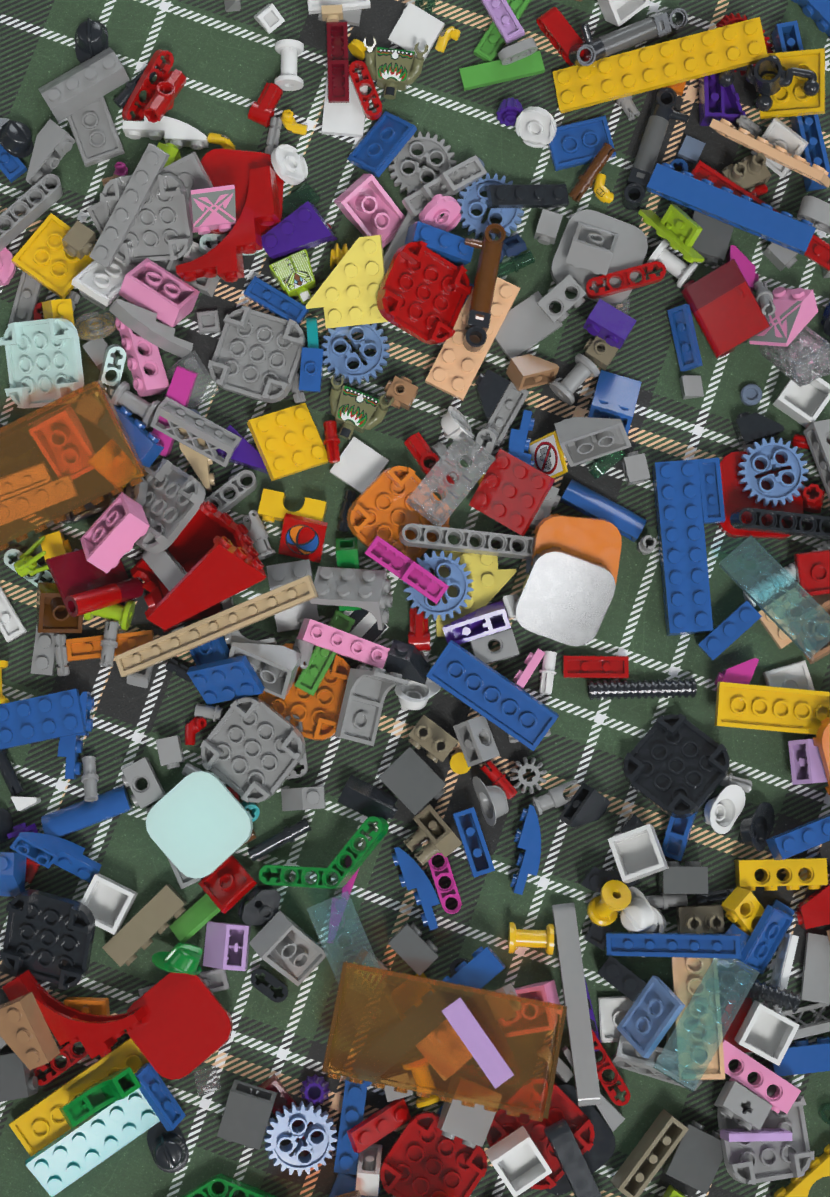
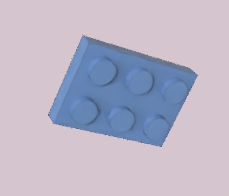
[617,976,686,1059]

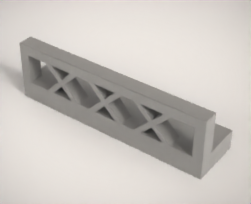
[150,396,242,468]
[781,1003,830,1040]
[611,1035,703,1091]

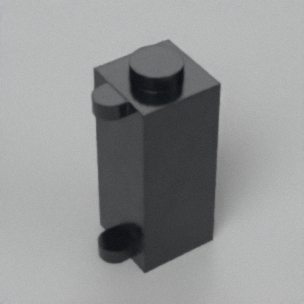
[337,775,398,821]

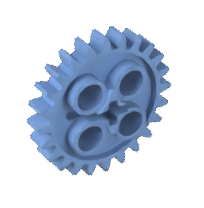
[457,173,524,240]
[321,323,390,385]
[737,437,809,508]
[403,551,474,621]
[264,1101,338,1176]

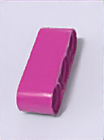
[428,853,462,914]

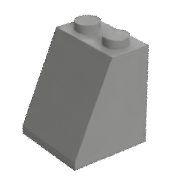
[437,1074,502,1148]

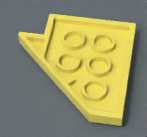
[306,235,388,329]
[433,548,517,637]

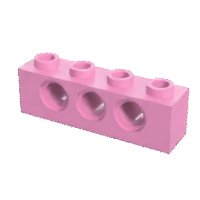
[115,317,169,397]
[297,618,390,669]
[723,1039,801,1114]

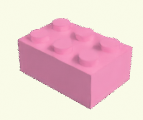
[119,258,200,328]
[80,492,150,573]

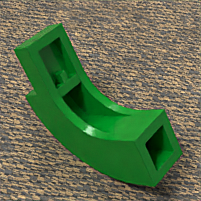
[336,537,361,611]
[59,1067,141,1128]

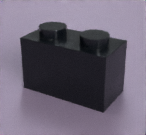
[597,956,647,1002]

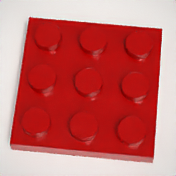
[469,449,555,536]

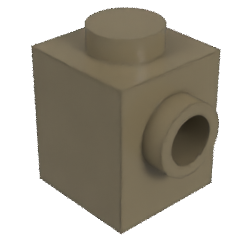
[62,220,96,260]
[584,336,618,371]

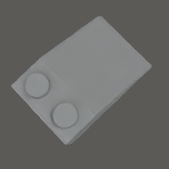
[554,417,632,467]
[266,559,320,632]
[228,642,302,699]
[249,910,328,986]

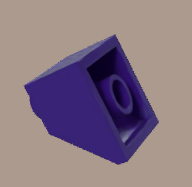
[583,299,637,349]

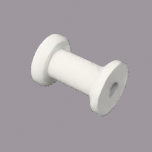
[274,39,304,91]
[647,239,698,288]

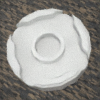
[515,107,557,148]
[271,144,308,185]

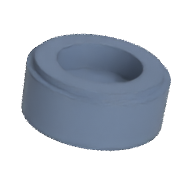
[740,384,762,406]

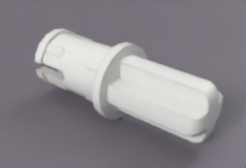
[539,651,557,695]

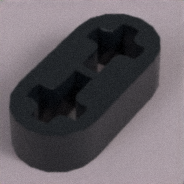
[251,968,289,1003]

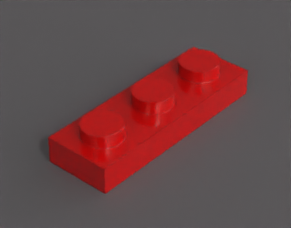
[563,656,629,679]
[347,1098,411,1153]

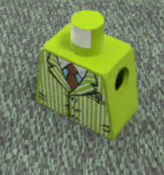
[269,249,316,304]

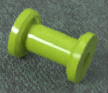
[84,600,135,631]

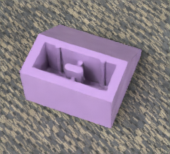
[788,739,827,785]
[203,921,251,971]

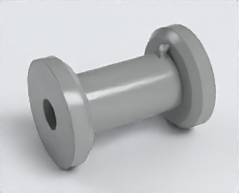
[549,353,600,405]
[110,381,161,428]

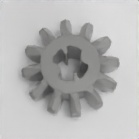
[510,757,547,794]

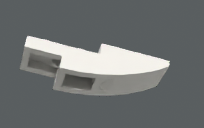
[122,116,209,150]

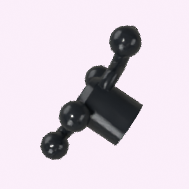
[717,55,820,112]

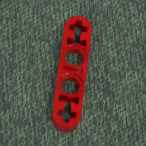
[122,49,174,121]
[585,261,666,299]
[592,1030,630,1106]
[34,1040,88,1085]

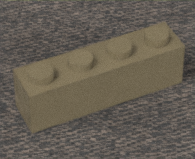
[102,884,187,967]
[610,1109,689,1197]

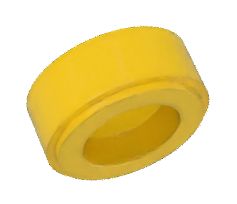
[348,39,367,60]
[450,752,471,774]

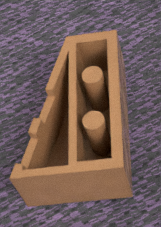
[0,992,60,1070]

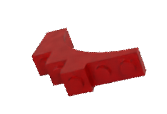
[176,166,281,282]
[2,970,147,1059]

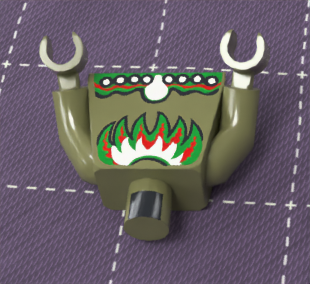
[363,36,428,100]
[329,373,395,440]

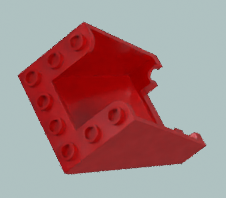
[130,501,267,630]

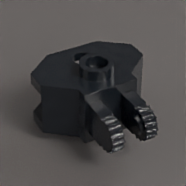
[237,885,281,927]

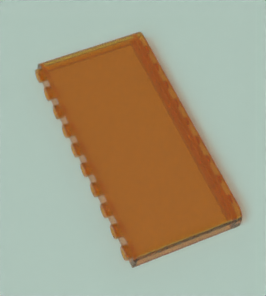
[0,380,147,552]
[322,962,567,1122]

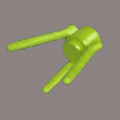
[14,536,49,577]

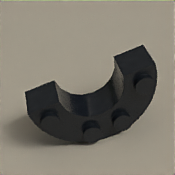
[579,814,644,893]

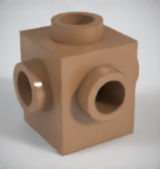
[384,376,418,411]

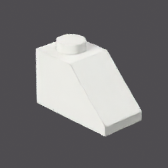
[355,1144,382,1197]

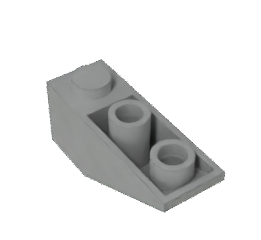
[26,119,76,186]

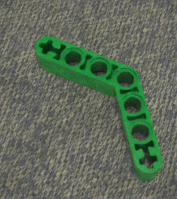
[259,816,389,889]
[181,1174,277,1197]

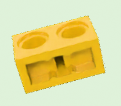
[721,886,765,936]

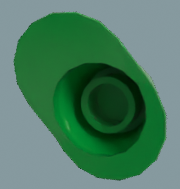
[152,943,202,975]

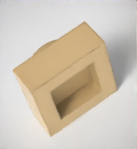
[321,5,343,22]

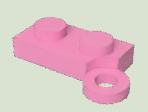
[513,648,545,689]

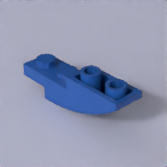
[508,410,535,467]
[57,692,94,780]
[510,805,541,895]
[662,811,698,861]
[10,832,102,883]
[392,847,440,930]

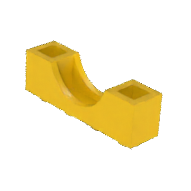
[774,1143,830,1197]

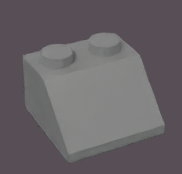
[566,222,619,275]

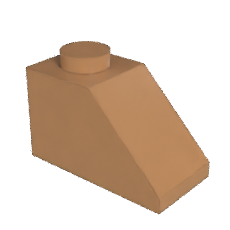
[506,354,559,391]

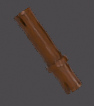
[568,143,615,203]

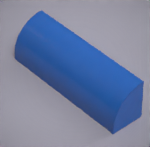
[560,479,647,542]
[41,785,133,838]

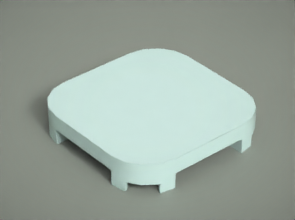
[0,318,84,409]
[146,771,253,879]

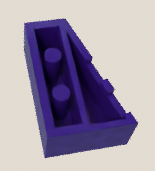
[699,73,746,127]
[262,201,337,261]

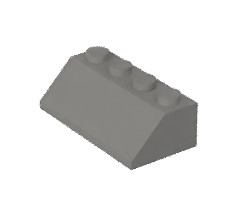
[38,47,130,122]

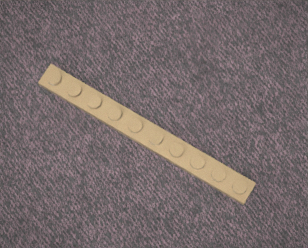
[114,575,318,677]

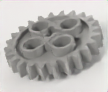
[389,131,456,196]

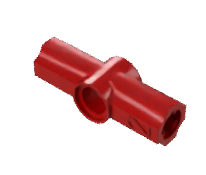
[143,69,187,123]
[404,432,456,495]

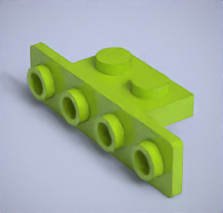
[638,204,705,263]

